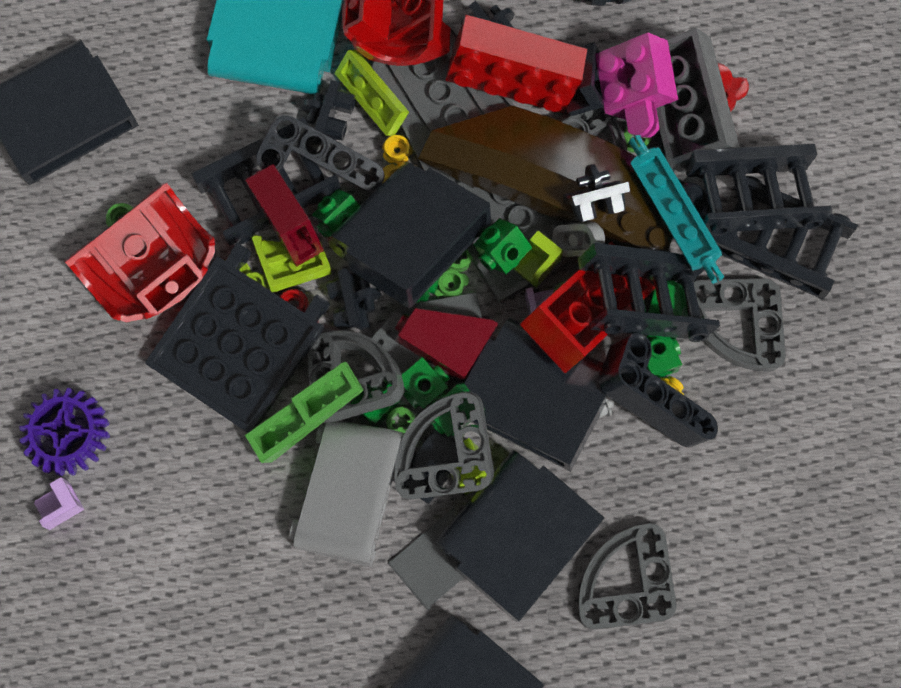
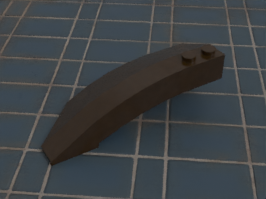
[418,106,686,252]

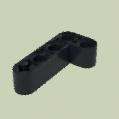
[255,114,385,190]
[599,333,718,448]

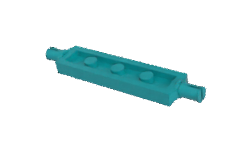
[629,135,724,284]

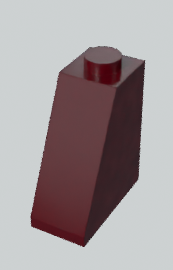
[245,164,324,267]
[394,308,498,382]

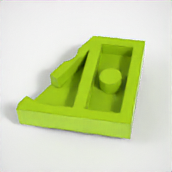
[251,236,332,292]

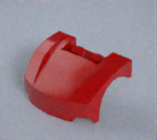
[342,0,451,66]
[64,182,215,323]

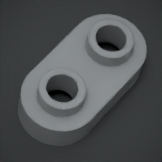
[552,221,605,257]

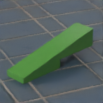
[245,362,364,463]

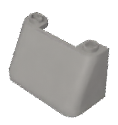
[289,421,404,568]

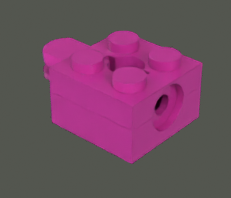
[596,32,678,138]

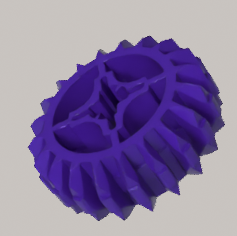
[19,388,110,476]

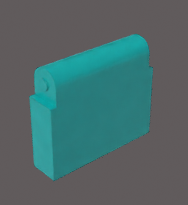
[207,0,344,95]

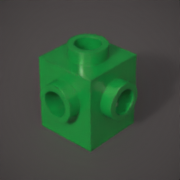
[312,189,360,240]
[473,218,532,274]
[645,335,682,378]
[402,357,450,410]

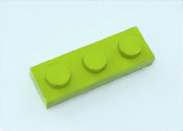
[334,50,409,136]

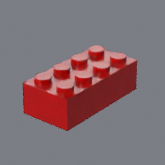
[445,15,587,114]
[520,241,655,373]

